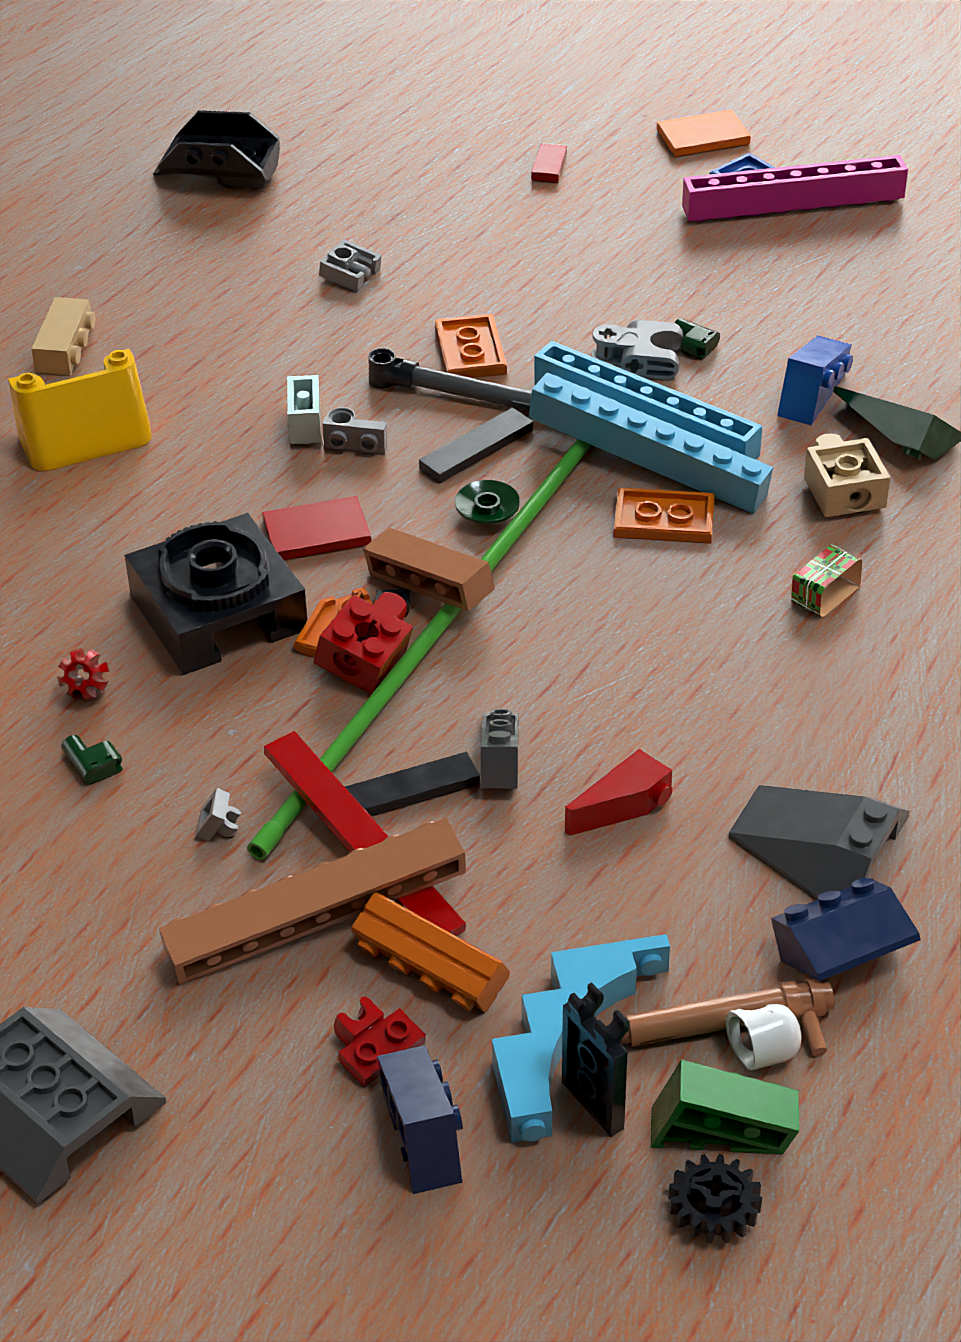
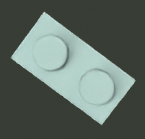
[287,375,321,444]

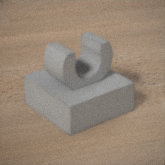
[196,788,241,841]

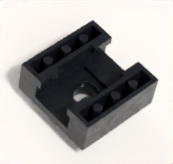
[125,513,308,675]

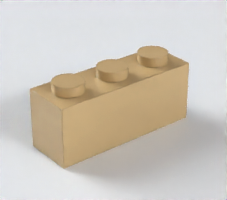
[31,297,96,376]

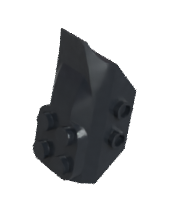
[153,110,280,189]

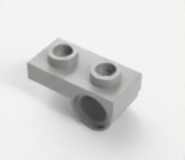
[322,407,388,455]

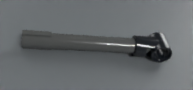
[368,348,532,411]

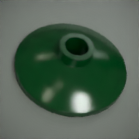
[455,480,520,524]

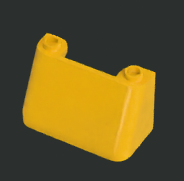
[8,349,152,471]

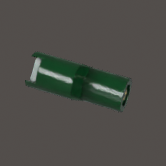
[675,318,720,359]
[61,735,123,784]

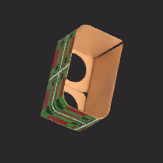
[791,544,863,617]

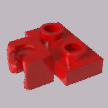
[334,996,426,1087]

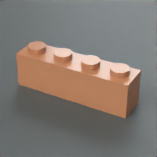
[363,528,495,611]

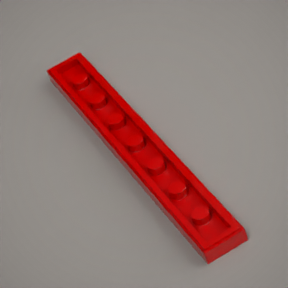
[264,731,466,936]

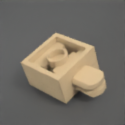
[804,434,890,517]

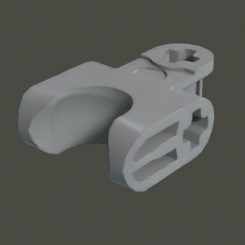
[591,320,683,380]

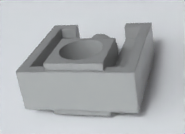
[319,239,382,292]

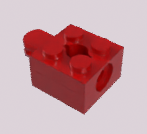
[313,592,413,694]

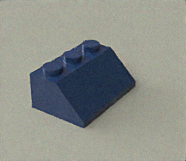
[771,878,921,981]

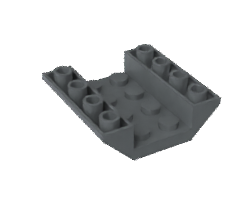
[0,1007,167,1204]

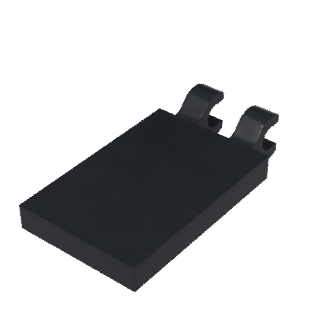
[562,982,630,1137]

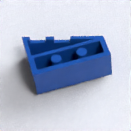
[777,335,853,426]

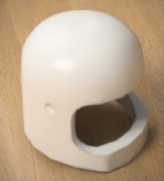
[726,1004,802,1070]

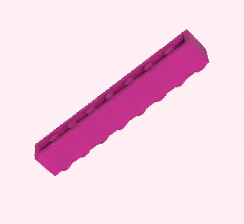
[682,155,908,222]

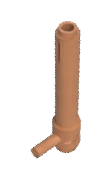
[621,977,835,1056]

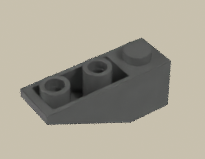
[481,709,519,789]

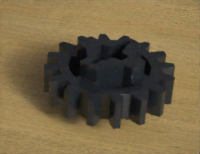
[668,1154,762,1243]

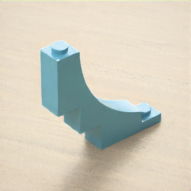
[492,934,670,1143]

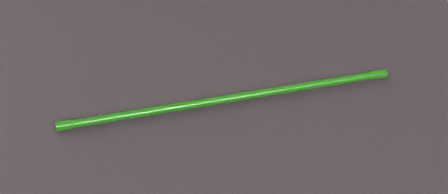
[247,439,593,860]

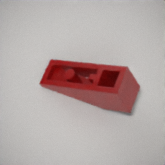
[565,749,672,836]

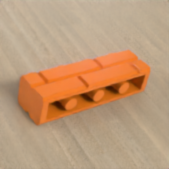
[351,892,510,1012]

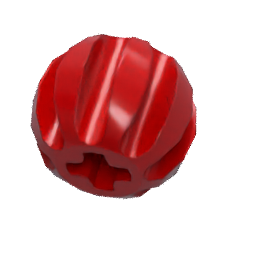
[57,648,110,700]

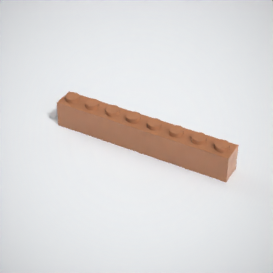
[159,817,466,985]

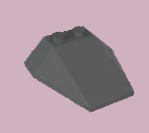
[729,785,910,900]

